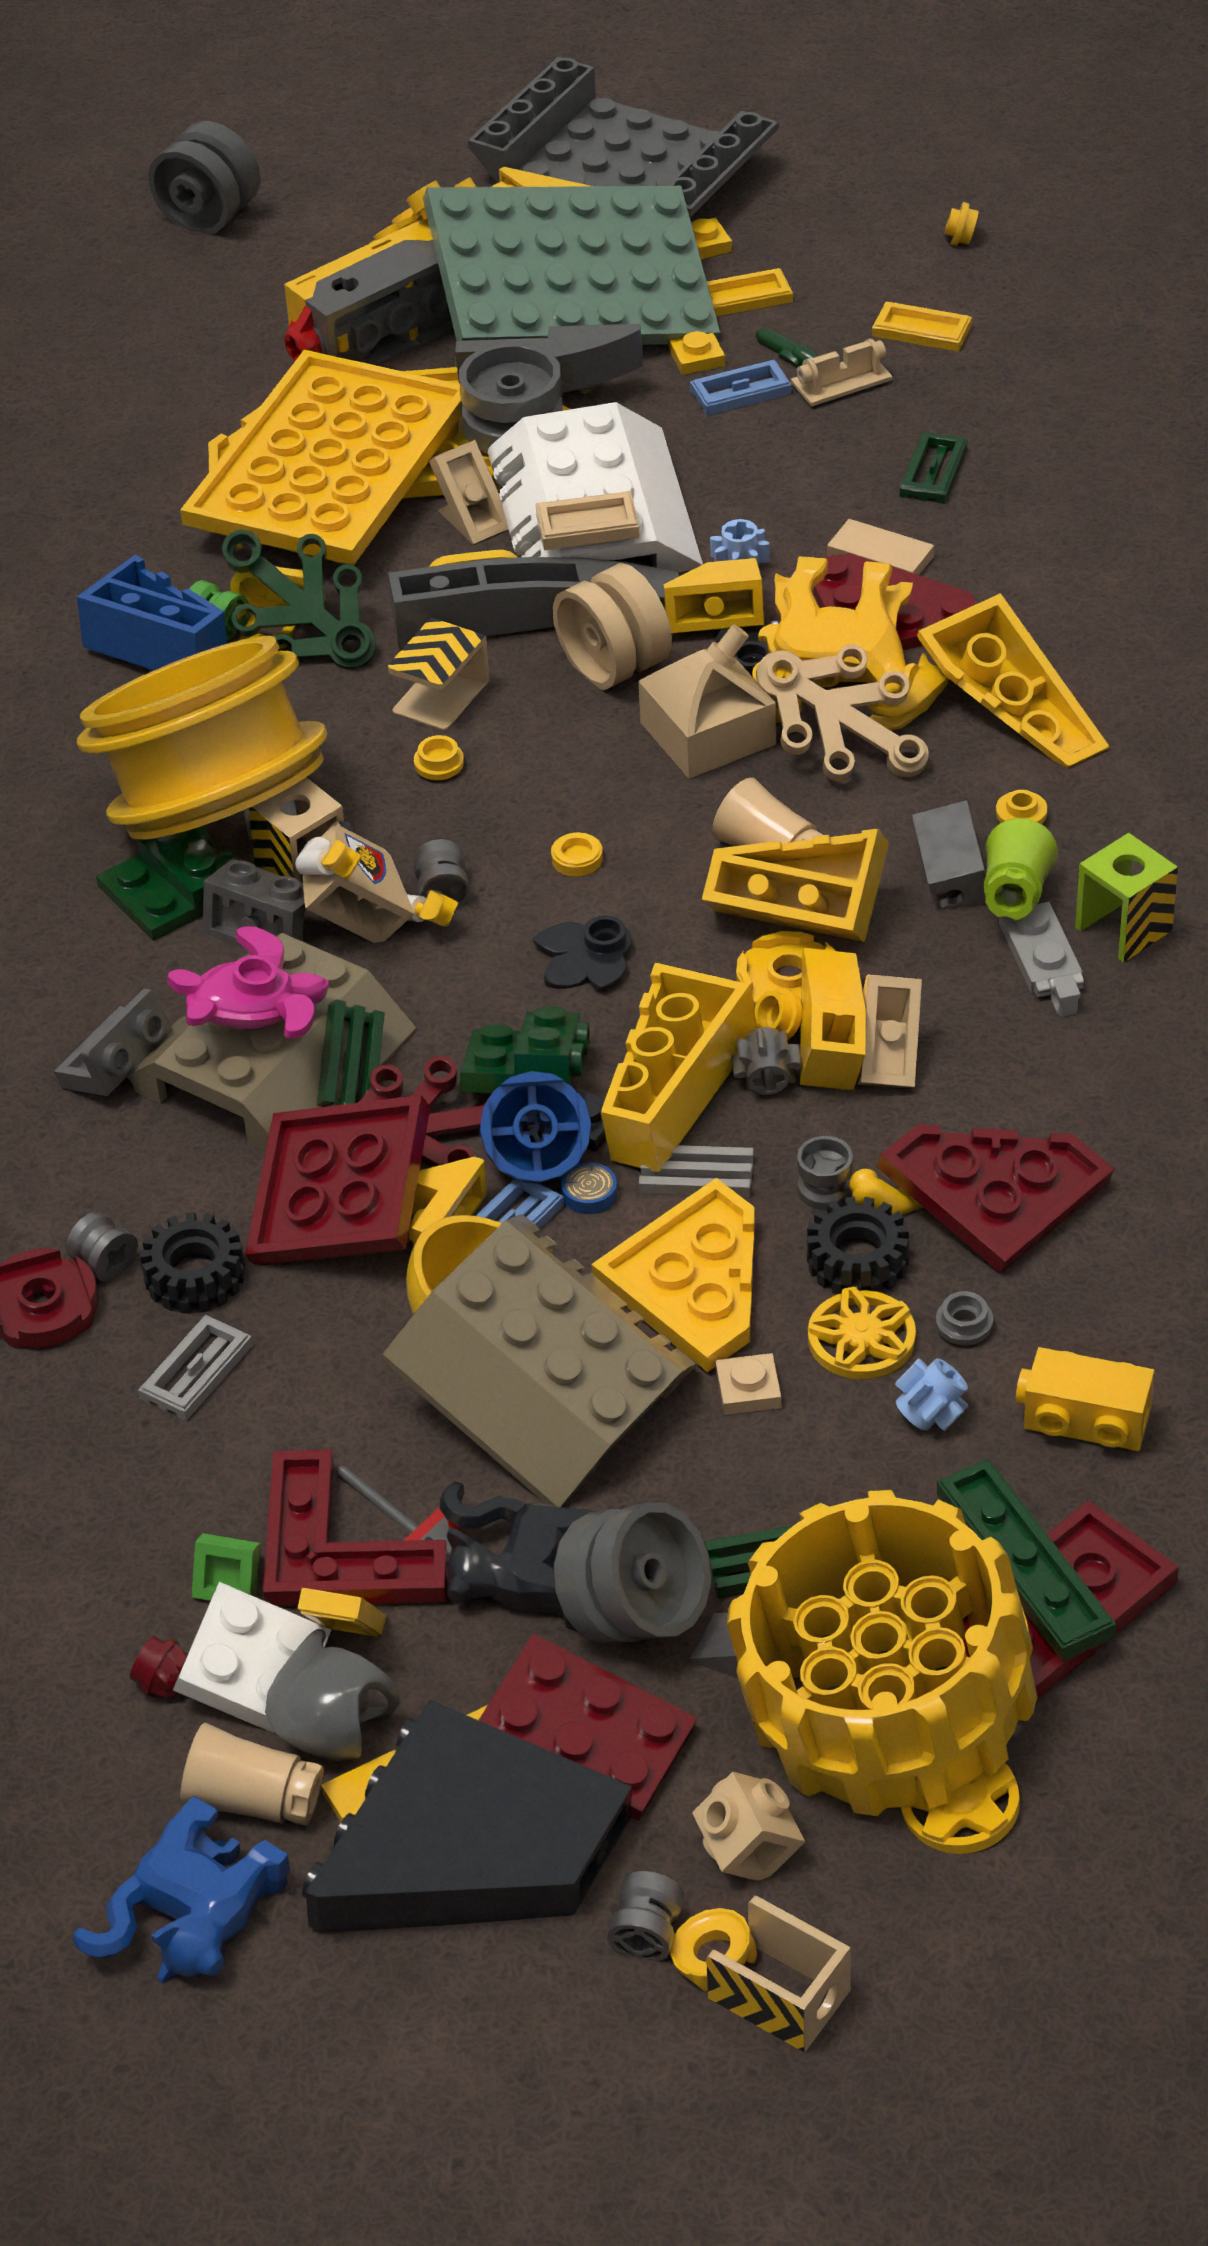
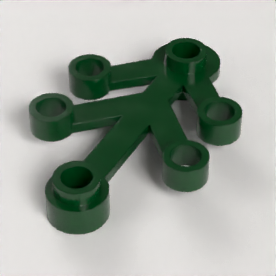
[222,530,376,669]

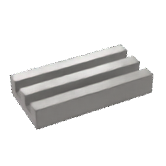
[639,1145,754,1198]
[138,1315,253,1421]

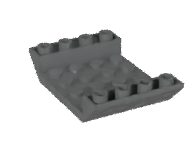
[468,56,779,217]

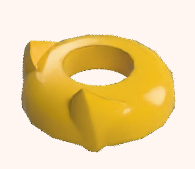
[670,1908,757,1991]

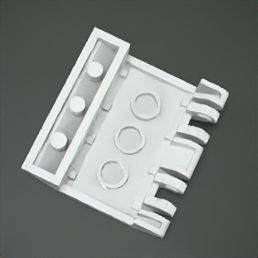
[488,402,703,572]

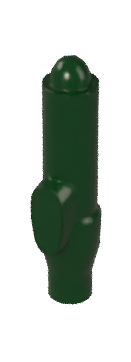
[756,327,818,367]

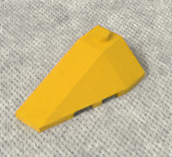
[917,593,1110,768]

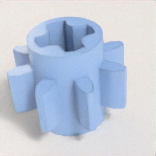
[710,519,770,564]
[895,1358,968,1431]

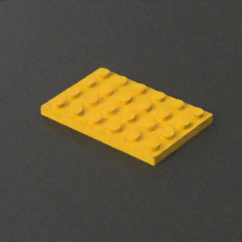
[180,350,462,565]

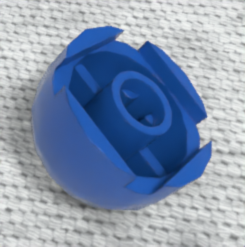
[480,1071,591,1184]

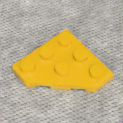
[591,1178,755,1372]

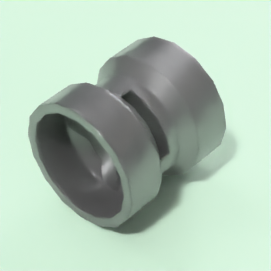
[413,839,470,906]
[797,1136,853,1210]
[607,1871,685,1961]

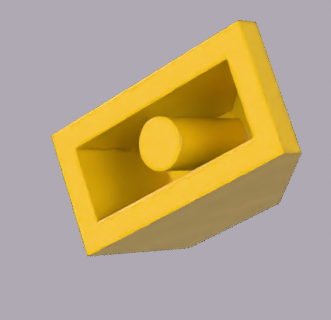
[663,558,764,633]

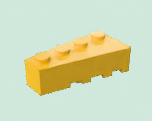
[601,963,758,1173]

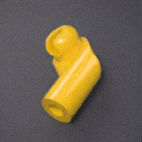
[848,1169,924,1215]

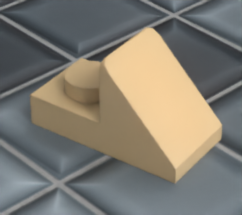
[429,440,508,544]
[857,974,922,1089]

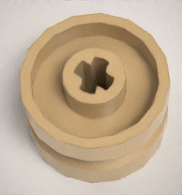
[553,563,672,690]

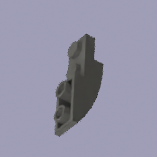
[455,324,643,393]

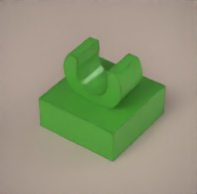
[192,1533,260,1601]

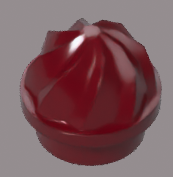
[130,1636,188,1698]

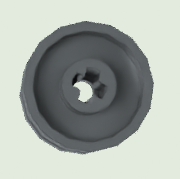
[148,120,261,235]
[459,342,563,454]
[554,1503,711,1645]

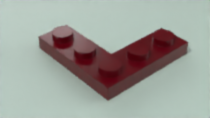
[263,1450,448,1606]

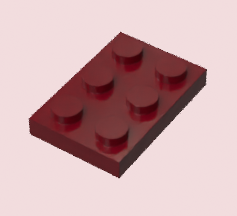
[479,1633,698,1821]

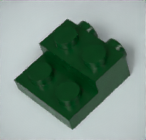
[96,826,236,941]
[460,1006,590,1093]

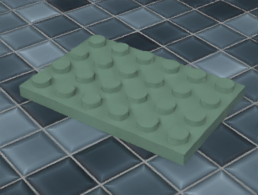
[423,186,720,345]

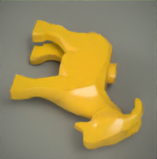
[758,556,949,731]

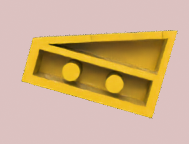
[702,829,889,942]

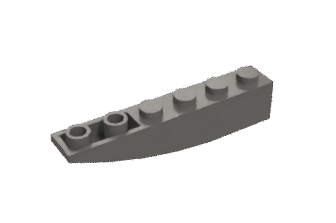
[388,557,679,648]

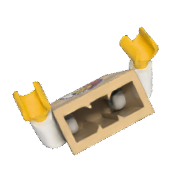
[295,821,458,943]

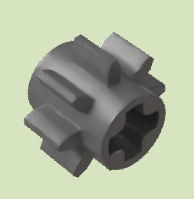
[732,1027,801,1095]

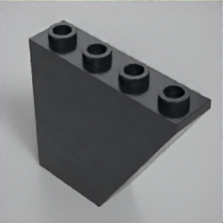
[302,1699,632,1932]

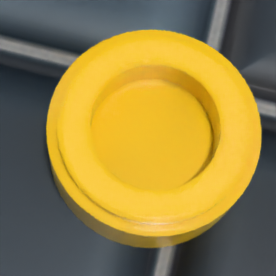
[551,832,603,877]

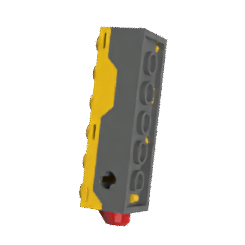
[284,181,509,366]

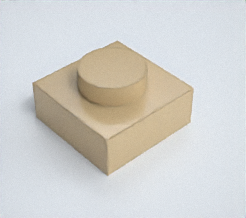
[715,1353,782,1415]

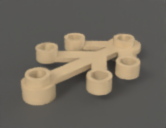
[756,644,929,782]

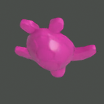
[167,926,329,1039]

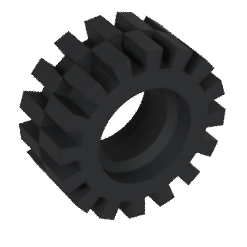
[807,1196,909,1295]
[140,1212,245,1314]

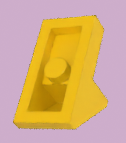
[409,1157,487,1246]

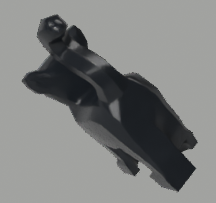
[440,1482,595,1631]

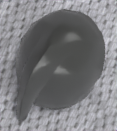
[265,1629,400,1762]

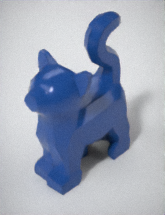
[72,1796,290,1983]

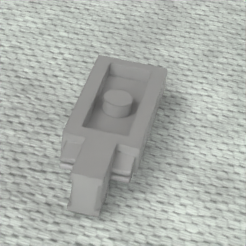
[999,902,1084,1017]

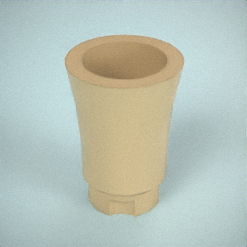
[713,778,823,846]
[180,1723,324,1826]

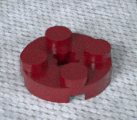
[0,1248,99,1349]

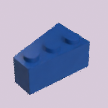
[77,554,227,671]

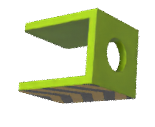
[1075,833,1178,962]

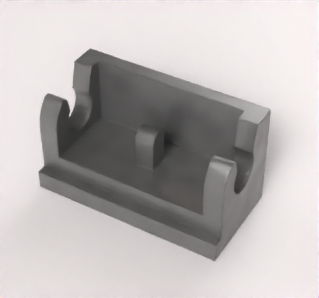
[912,800,986,909]

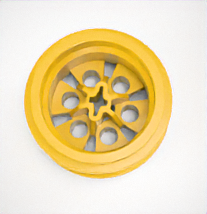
[77,636,328,839]

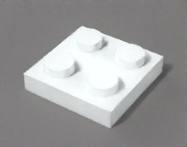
[173,1582,331,1732]

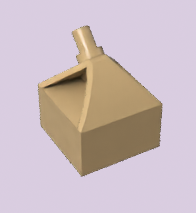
[638,624,776,779]

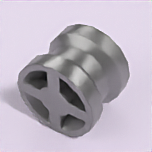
[66,1211,138,1282]

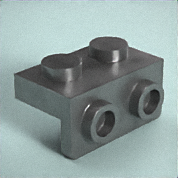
[54,989,173,1096]

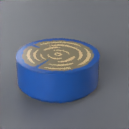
[561,1163,617,1214]

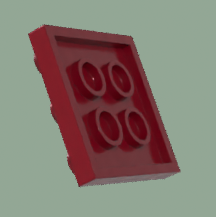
[245,1095,431,1265]

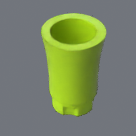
[984,818,1058,920]

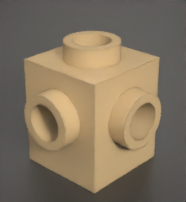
[692,1772,805,1881]

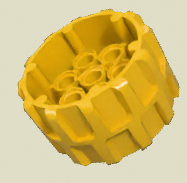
[727,1490,1037,1816]

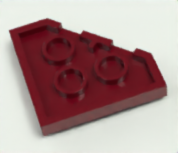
[813,553,977,650]
[877,1124,1114,1274]

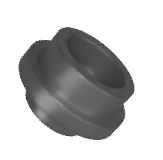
[936,1291,993,1345]

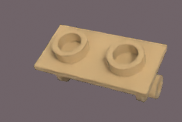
[790,339,893,407]

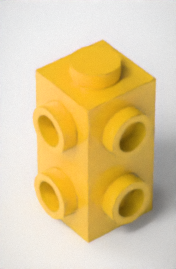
[1016,1347,1154,1451]

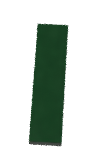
[936,1458,1116,1662]

